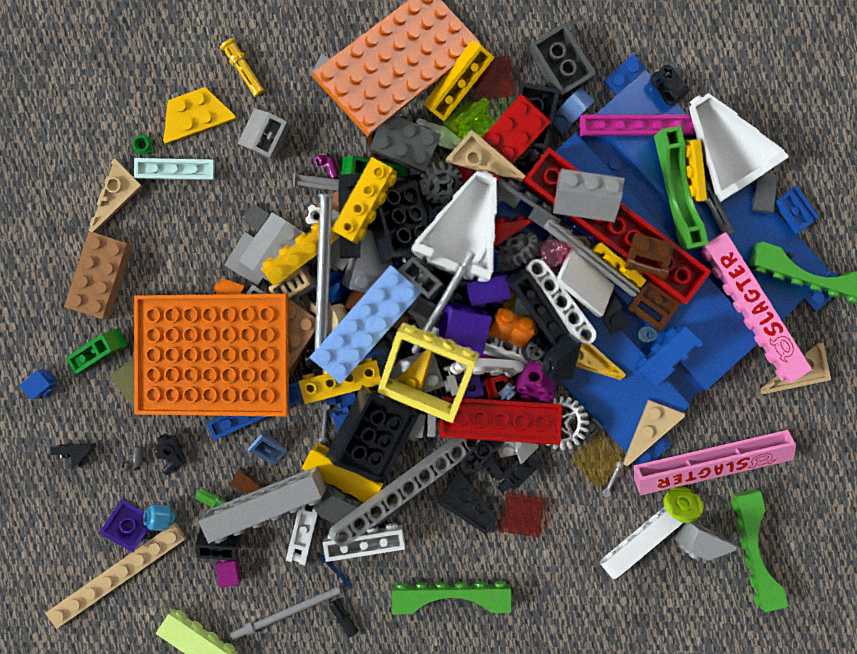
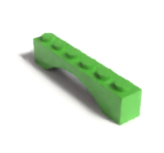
[654,126,709,251]
[748,242,857,304]
[731,488,788,612]
[392,581,511,614]

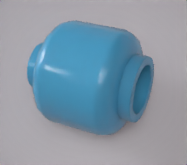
[143,505,175,531]

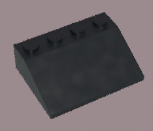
[371,173,433,264]
[326,385,420,483]

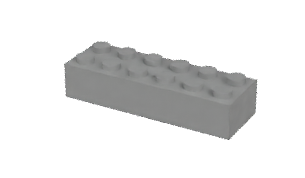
[198,466,327,543]

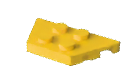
[163,87,237,145]

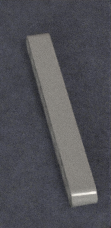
[329,439,480,547]

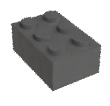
[528,23,596,100]
[370,115,441,174]

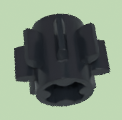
[380,329,405,352]
[302,347,322,373]

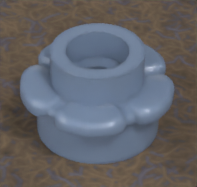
[498,383,517,401]

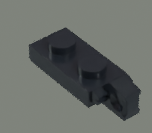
[497,452,543,493]

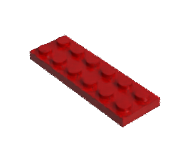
[456,94,552,192]
[439,397,562,445]

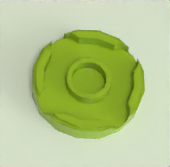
[663,486,703,523]

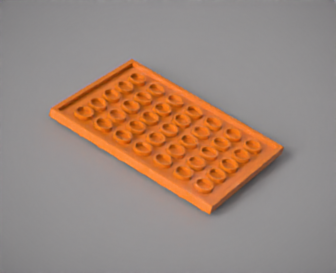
[134,294,289,416]

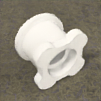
[305,205,320,225]

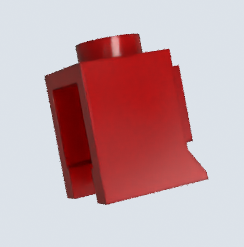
[484,374,514,399]

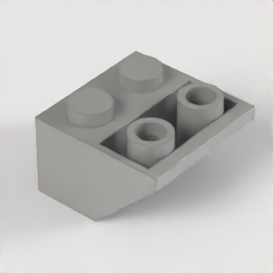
[237,108,290,161]

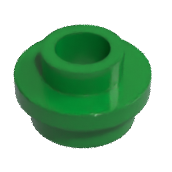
[132,135,153,155]

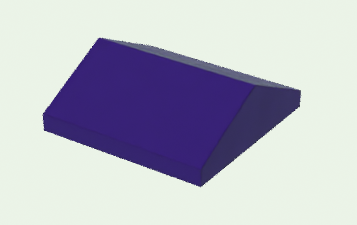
[99,499,149,553]

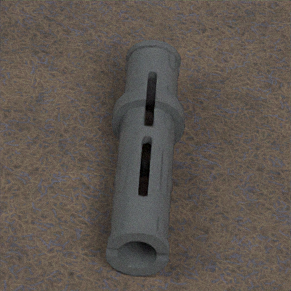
[703,178,735,235]

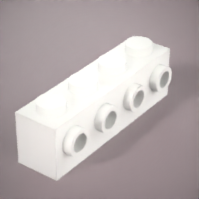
[323,523,405,562]

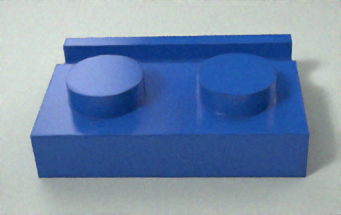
[775,186,819,234]

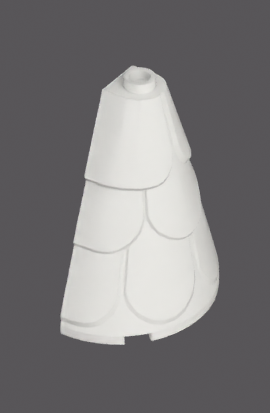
[689,93,789,202]
[412,171,497,282]

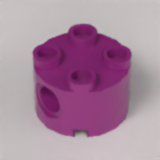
[515,363,558,404]

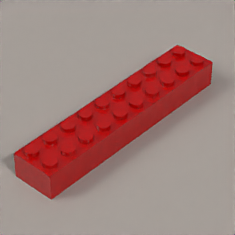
[522,148,711,304]

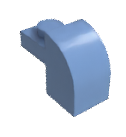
[552,88,595,135]

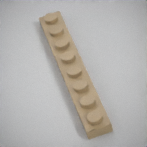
[45,522,186,629]

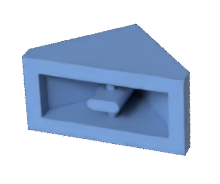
[248,431,287,466]

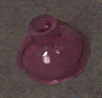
[540,240,569,269]

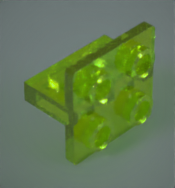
[443,97,496,140]

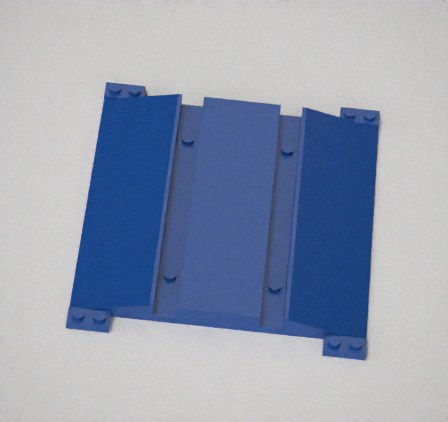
[474,54,838,465]

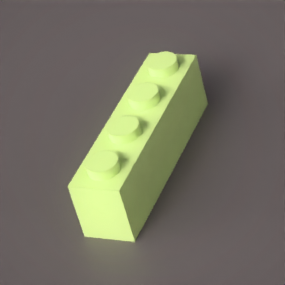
[155,609,238,654]

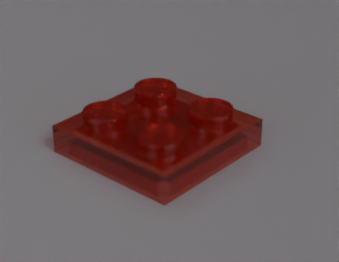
[473,56,515,101]
[500,492,545,538]

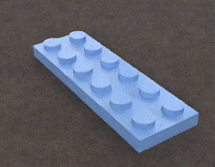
[310,265,421,384]

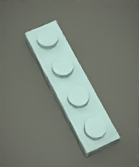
[134,158,215,180]

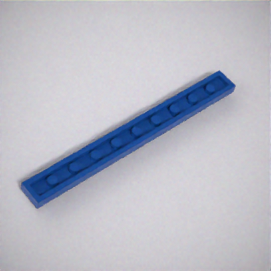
[206,344,390,440]

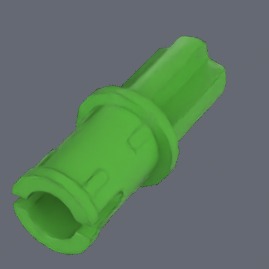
[195,489,227,508]

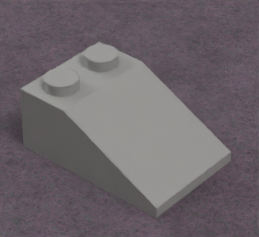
[341,229,393,293]
[379,350,445,393]

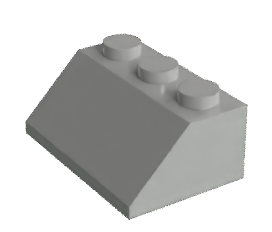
[553,169,624,222]
[239,213,303,282]
[675,522,737,561]

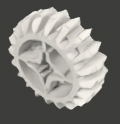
[547,396,590,450]

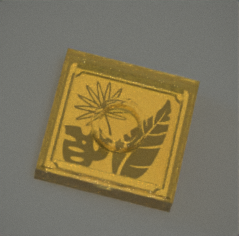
[570,433,624,488]

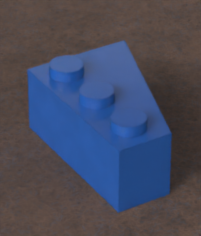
[635,326,704,387]

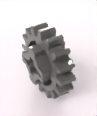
[419,161,464,203]
[496,231,540,268]

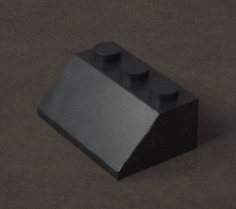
[517,82,560,150]

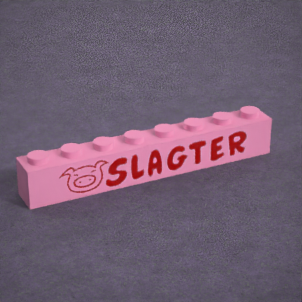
[701,232,812,383]
[634,430,796,495]

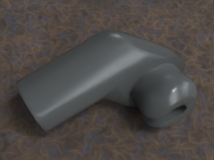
[120,446,144,472]

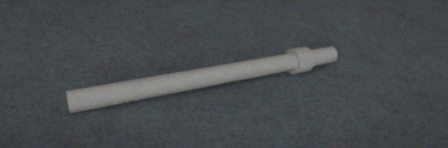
[411,250,476,354]
[230,586,342,640]

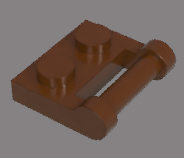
[625,233,675,280]
[626,280,681,333]

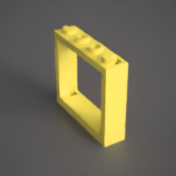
[377,323,480,423]

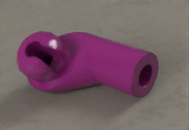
[314,154,339,179]

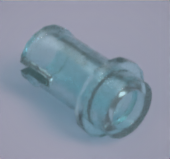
[638,326,657,342]

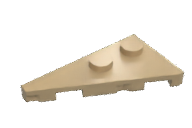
[446,130,525,182]
[89,158,143,233]
[760,343,831,394]
[623,399,685,466]

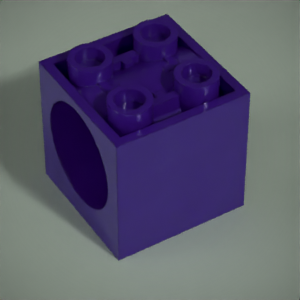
[436,302,492,356]

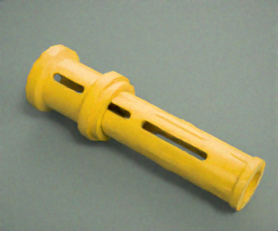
[220,38,265,97]

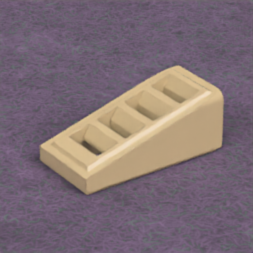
[268,267,315,299]

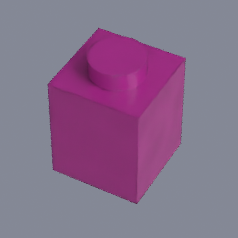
[215,557,242,588]

